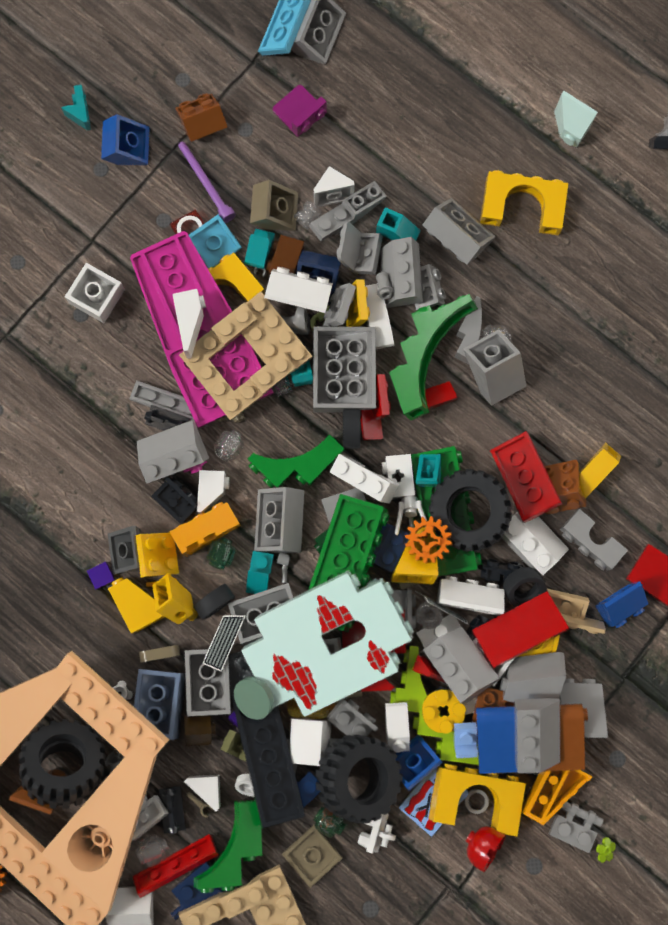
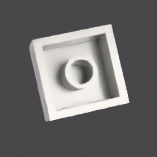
[65,263,125,323]

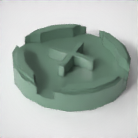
[234,676,274,720]

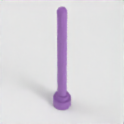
[178,142,236,223]

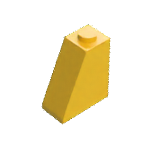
[579,443,621,498]
[391,527,438,584]
[108,577,165,634]

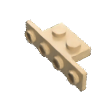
[547,589,606,634]

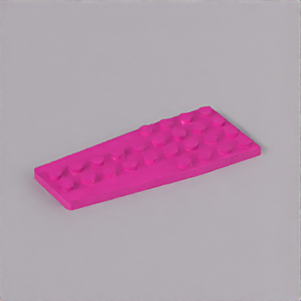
[130,231,273,428]

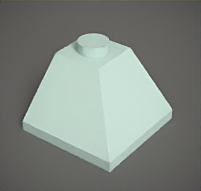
[554,91,598,148]

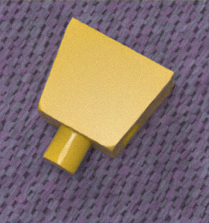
[152,573,198,624]

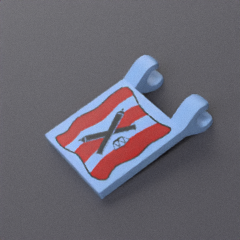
[399,765,468,837]

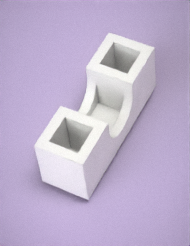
[330,454,399,504]

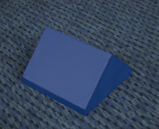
[395,735,443,791]

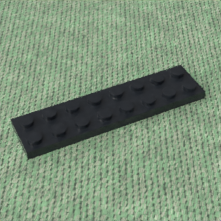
[229,651,305,828]

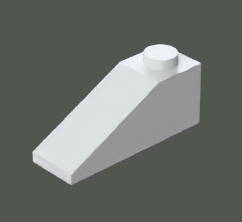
[173,289,206,359]

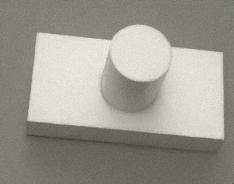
[416,614,461,648]

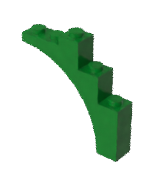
[389,294,478,421]

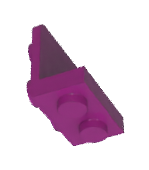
[273,85,327,137]

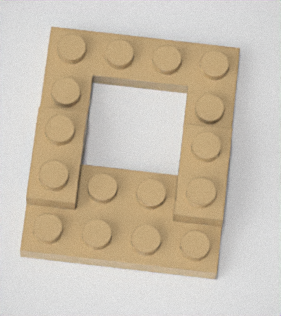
[179,292,312,421]
[179,865,306,925]

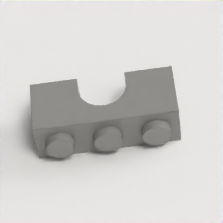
[560,509,628,571]

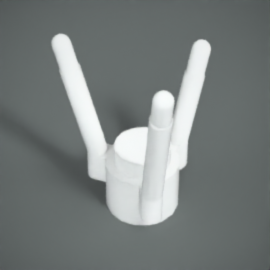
[395,496,427,535]

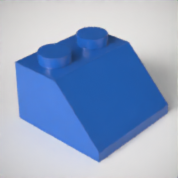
[101,114,149,165]
[595,581,648,628]

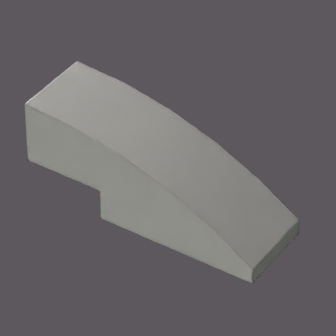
[455,296,482,364]

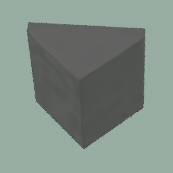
[108,526,141,575]

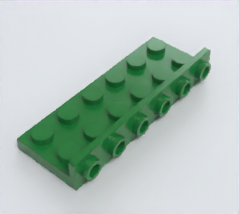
[411,446,482,577]
[308,494,389,632]

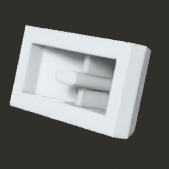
[184,775,221,811]

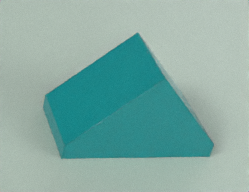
[416,454,441,487]

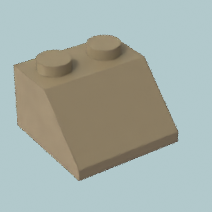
[250,180,299,231]

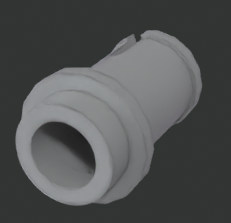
[376,272,393,300]

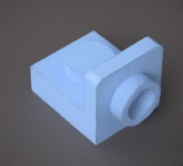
[454,722,478,758]

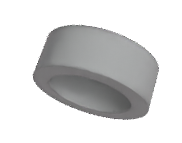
[464,789,489,814]

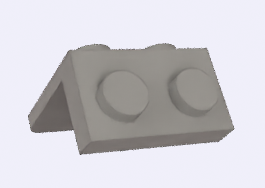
[337,222,383,274]

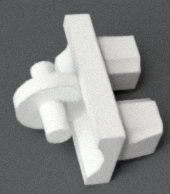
[358,813,396,853]

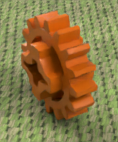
[405,516,452,564]

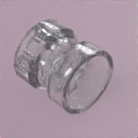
[294,201,322,229]

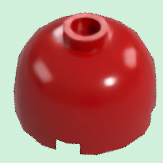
[466,826,506,872]

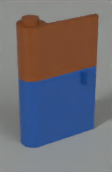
[476,703,588,774]

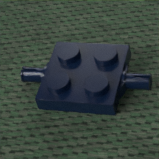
[171,862,231,920]

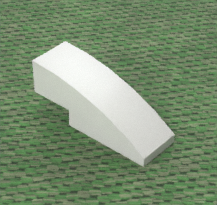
[365,284,394,350]

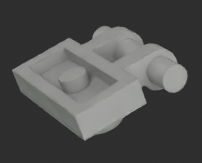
[323,283,356,327]
[548,802,603,853]

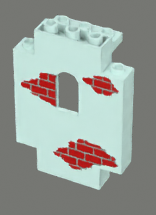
[241,570,414,717]

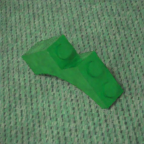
[247,434,344,488]
[194,800,262,893]

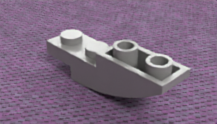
[309,181,386,242]

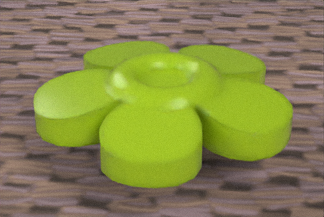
[596,837,616,863]

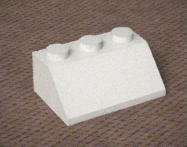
[264,267,333,313]
[502,511,569,576]
[436,576,504,615]

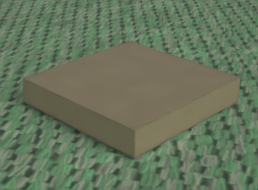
[282,824,343,888]

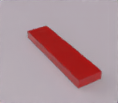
[132,834,219,898]

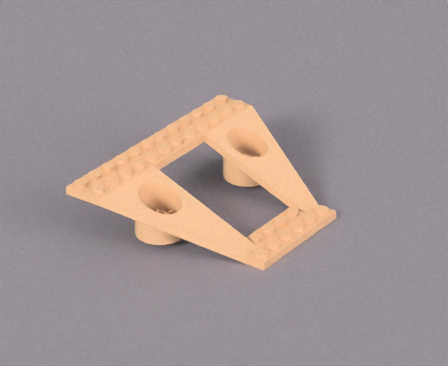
[0,651,169,925]

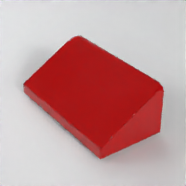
[425,381,458,410]
[412,655,446,683]

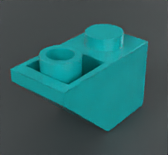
[376,207,421,241]

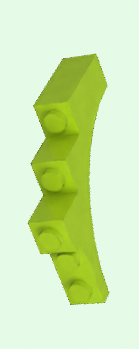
[390,646,479,765]

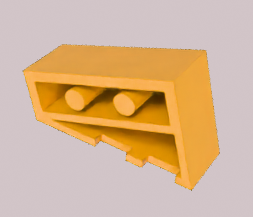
[170,502,241,557]
[521,770,592,825]

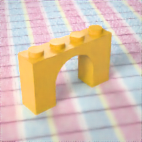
[480,170,568,236]
[208,252,265,302]
[428,763,526,836]

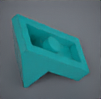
[61,84,91,131]
[244,228,275,269]
[291,360,313,387]
[246,551,274,594]

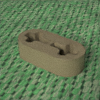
[139,645,180,663]

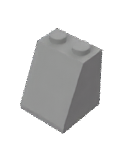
[463,329,526,406]
[500,652,566,702]
[559,678,608,738]

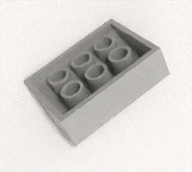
[313,327,376,413]

